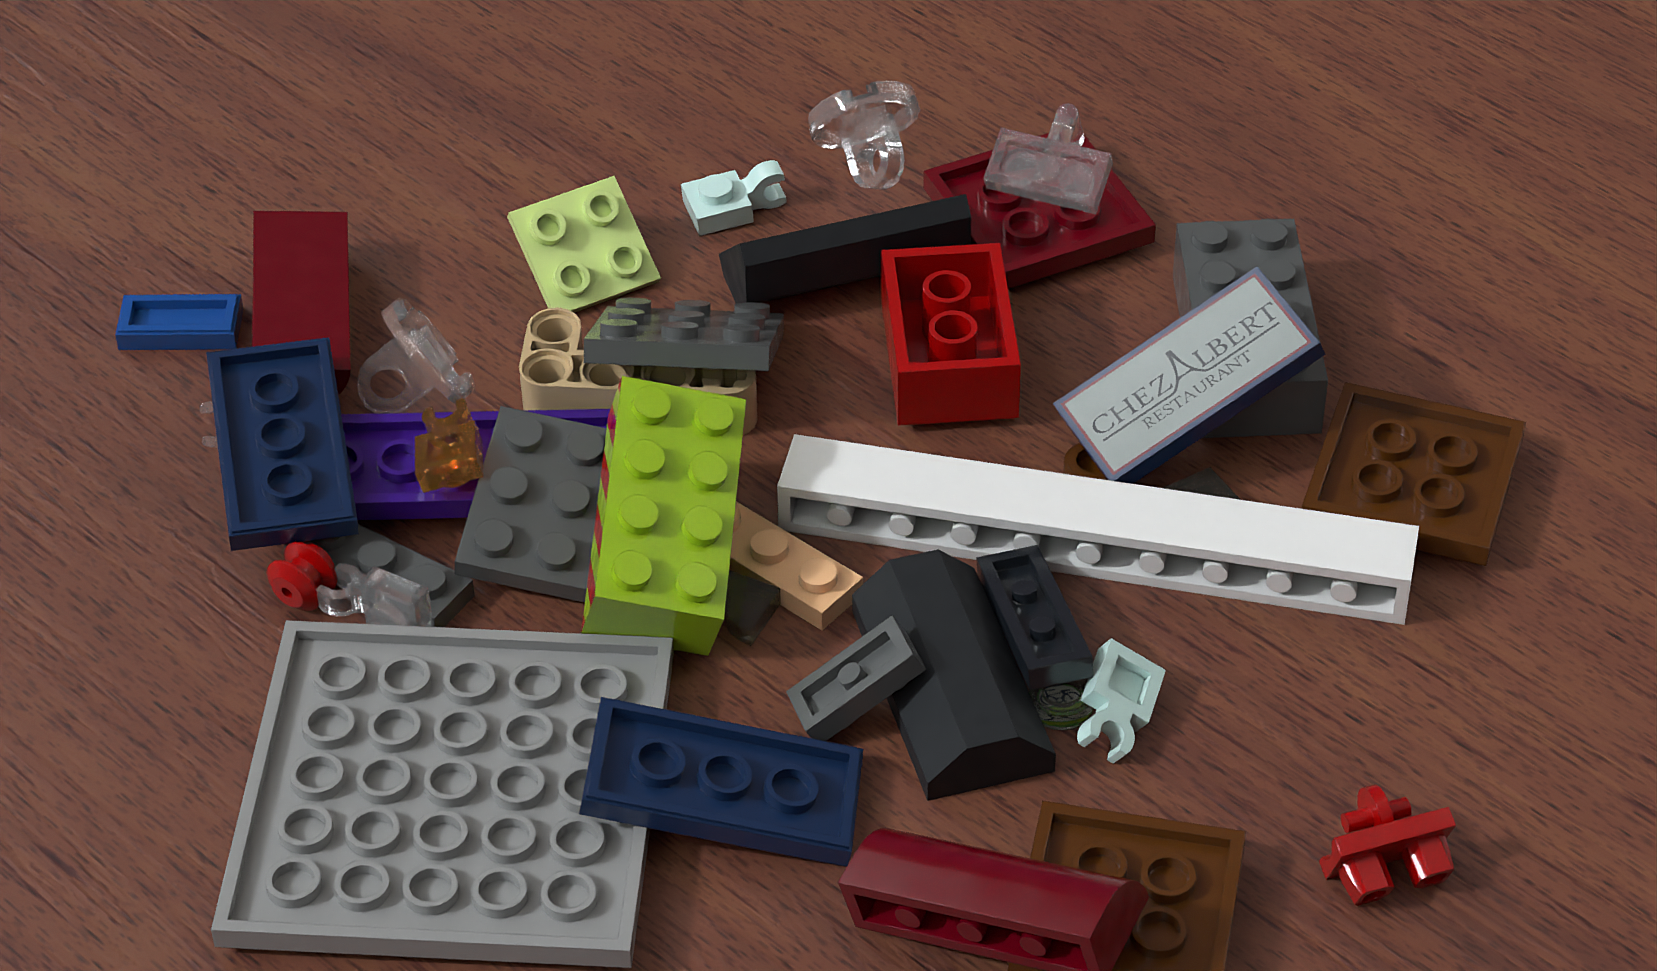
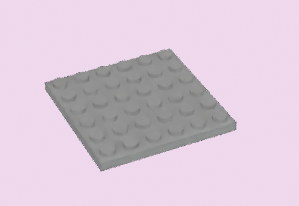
[211,620,674,968]

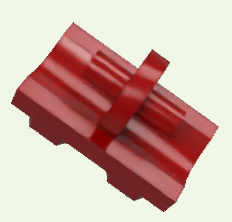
[1319,784,1456,906]

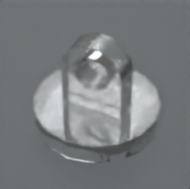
[808,81,921,190]
[357,297,476,414]

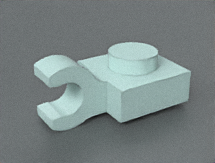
[681,160,787,236]

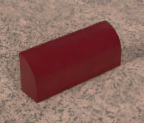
[252,211,351,396]
[838,828,1149,971]

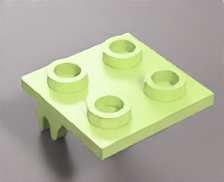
[507,176,661,313]

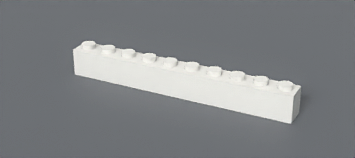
[777,434,1419,625]

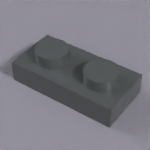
[786,616,926,741]

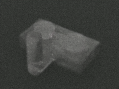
[983,103,1113,214]

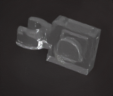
[316,563,432,627]

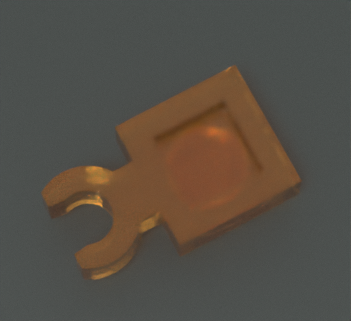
[415,398,484,493]

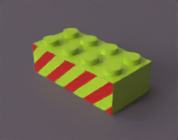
[581,376,746,656]

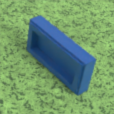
[115,294,244,350]

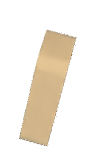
[519,308,758,435]

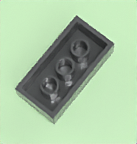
[1173,218,1328,438]

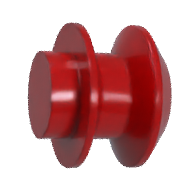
[266,542,338,611]

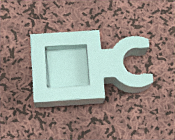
[1077,638,1166,764]

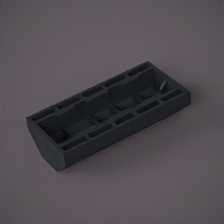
[719,194,971,304]
[852,549,1056,801]

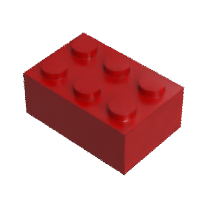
[881,243,1021,426]

